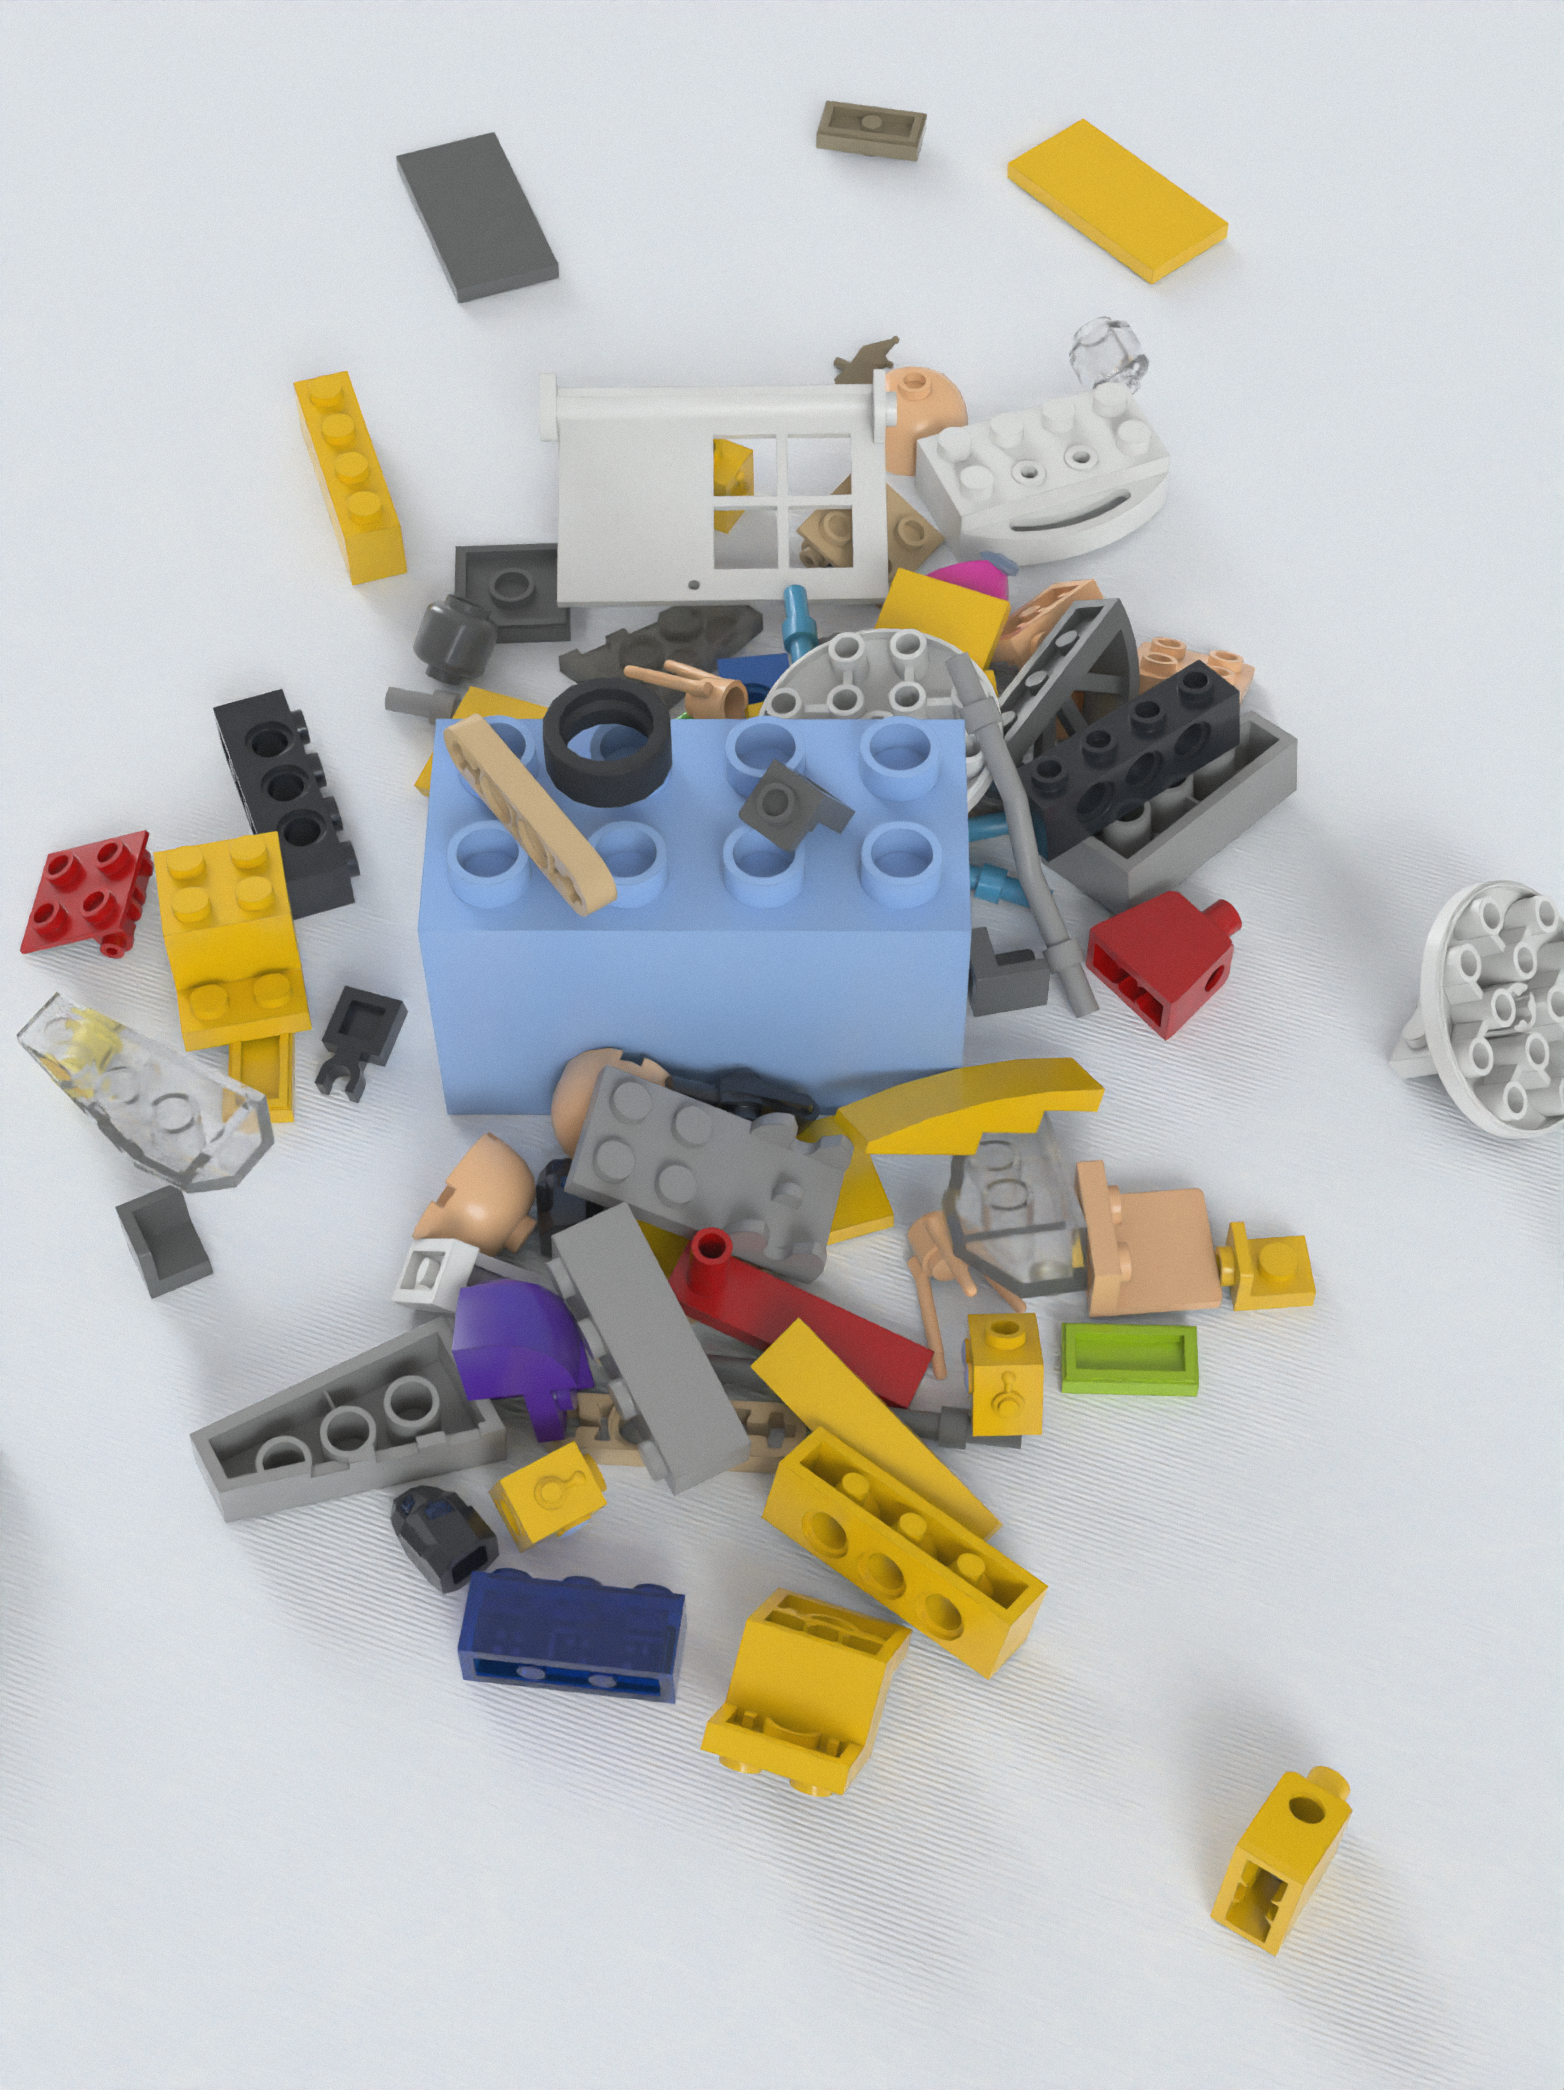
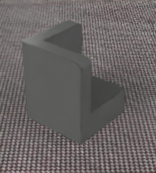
[967,927,1050,1017]
[115,1183,214,1299]

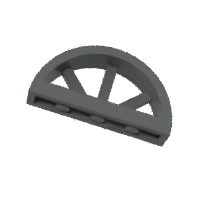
[985,598,1140,800]

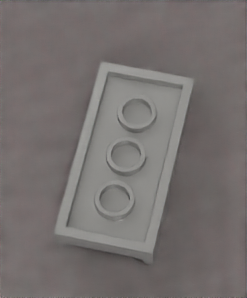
[564,1064,854,1285]

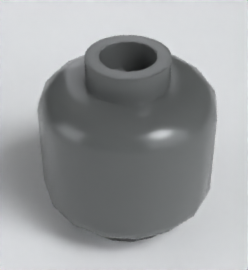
[413,594,499,686]

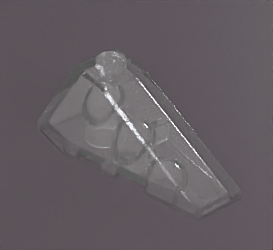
[16,992,275,1194]
[941,1111,1088,1299]

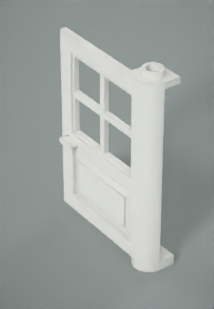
[539,369,897,607]

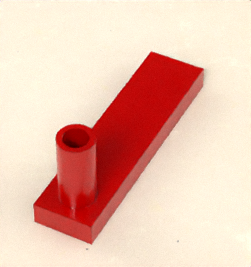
[668,1227,935,1409]

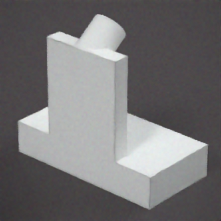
[391,1238,541,1313]

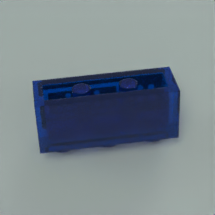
[457,1568,687,1704]

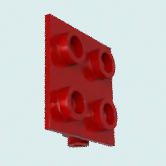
[19,830,155,959]

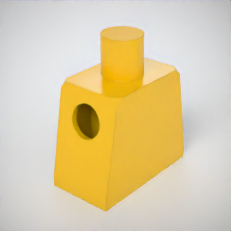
[1210,1766,1353,1957]

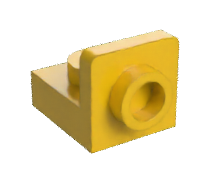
[1215,1221,1316,1311]

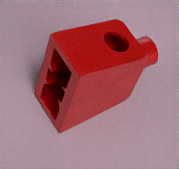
[1085,891,1242,1041]

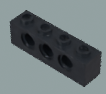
[1017,659,1240,862]
[213,689,360,920]

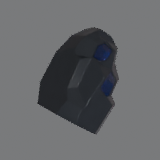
[536,1158,604,1258]
[390,1485,500,1594]

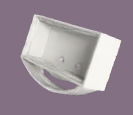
[915,381,1171,566]

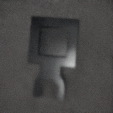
[314,986,408,1103]

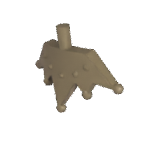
[833,336,900,384]

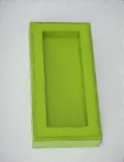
[1060,1322,1199,1397]

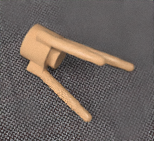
[624,660,748,719]
[907,1210,1027,1380]

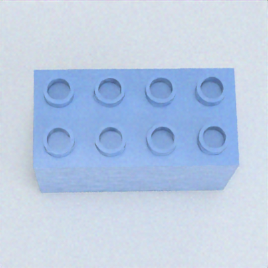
[418,715,972,1115]

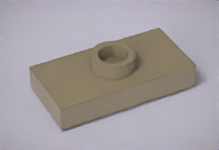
[816,100,927,162]

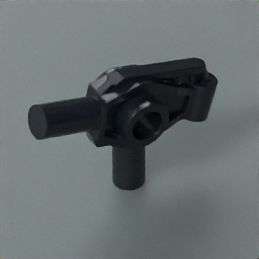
[665,1072,820,1135]

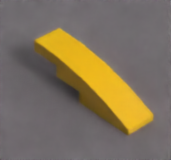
[834,1057,1105,1155]
[750,1318,1004,1542]

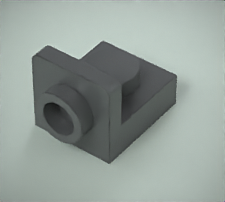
[739,759,856,853]

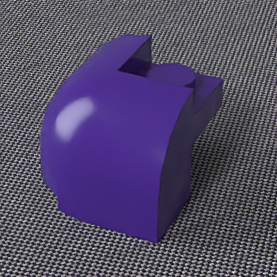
[452,1278,595,1443]

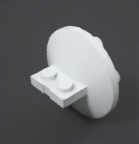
[759,629,1004,812]
[1389,880,1564,1139]

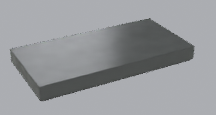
[396,132,559,304]

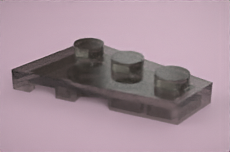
[558,605,763,711]

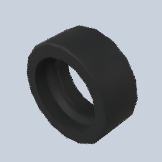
[543,677,672,808]

